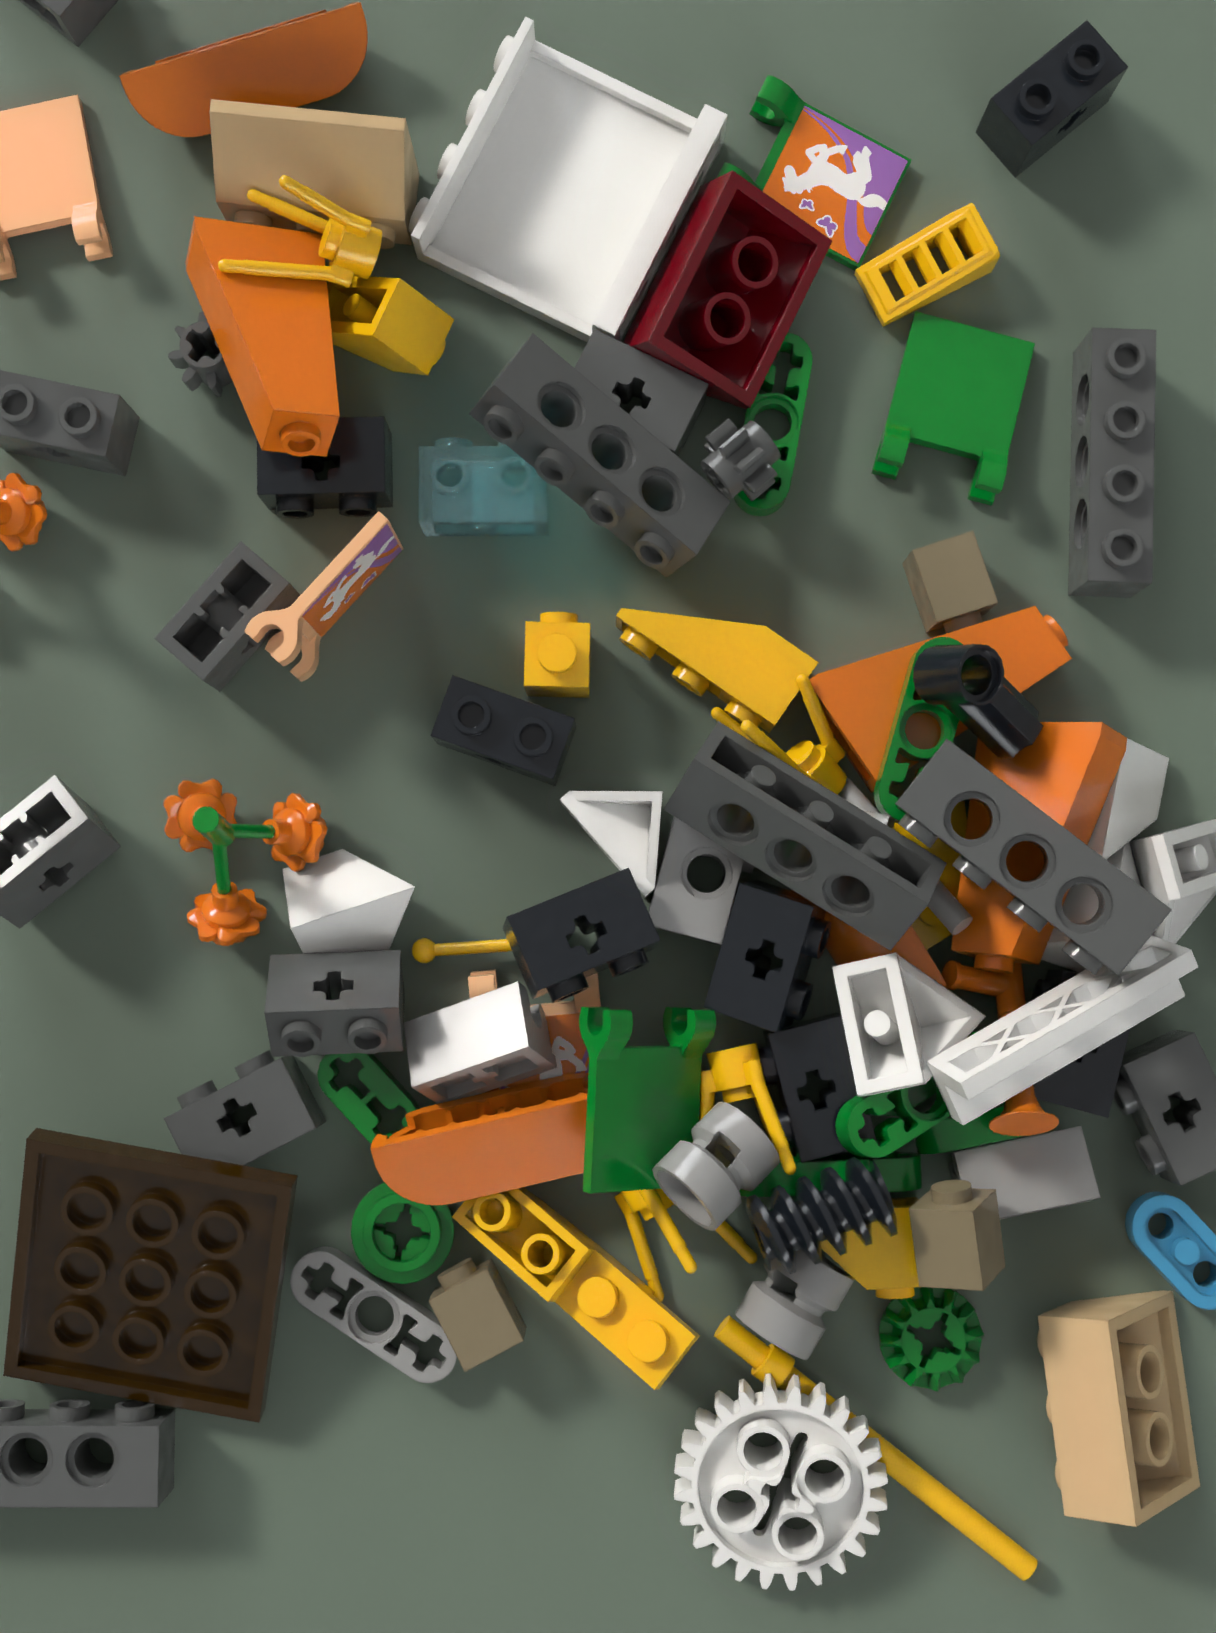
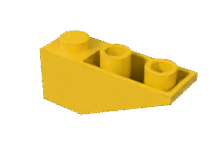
[616,608,819,733]

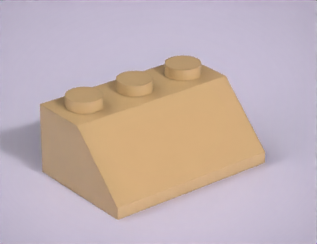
[209,99,420,249]
[1037,1290,1200,1527]

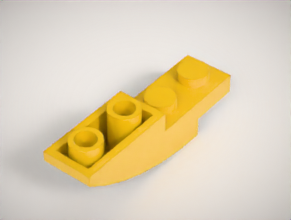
[452,1187,700,1390]

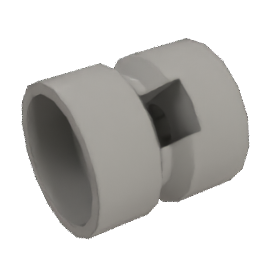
[652,1102,780,1231]
[735,1249,855,1360]

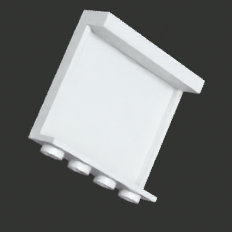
[409,16,728,342]

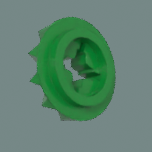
[351,1182,455,1284]
[879,1287,984,1392]

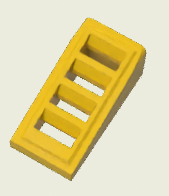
[854,203,1000,327]

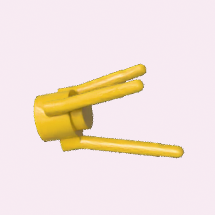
[218,175,382,288]
[711,673,847,795]
[699,1043,797,1175]
[614,1189,758,1301]

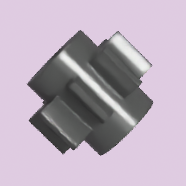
[168,312,232,397]
[700,418,781,501]

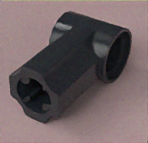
[913,644,1043,758]

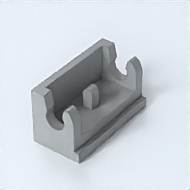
[404,981,557,1104]
[949,1126,1101,1220]

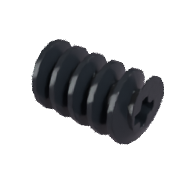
[745,1157,898,1274]

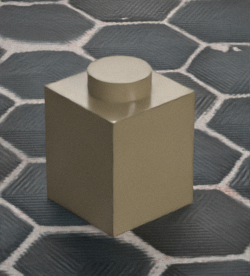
[902,530,998,633]
[909,1179,1006,1291]
[428,1258,527,1372]

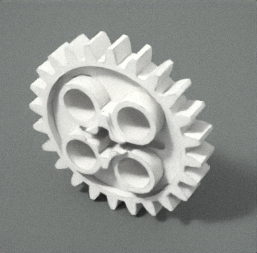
[674,1373,888,1591]

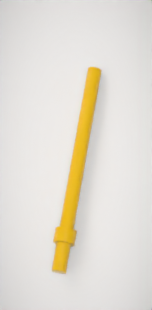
[714,1315,1038,1581]

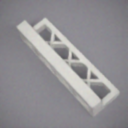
[926,935,1198,1125]

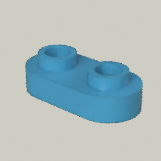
[1125,1192,1216,1310]

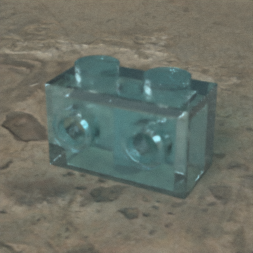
[419,437,549,536]

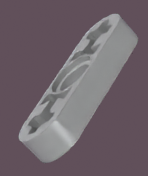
[290,1246,457,1383]

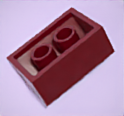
[623,170,832,409]

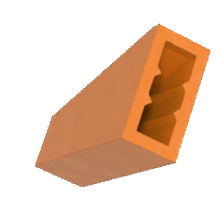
[186,216,340,457]
[809,606,1072,793]
[951,722,1127,974]

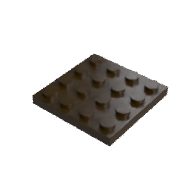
[3,1128,298,1423]

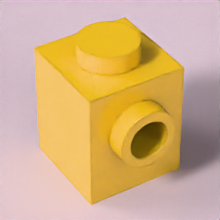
[524,612,591,698]

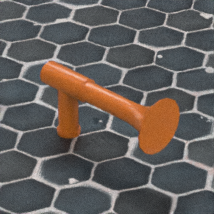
[942,960,1059,1136]

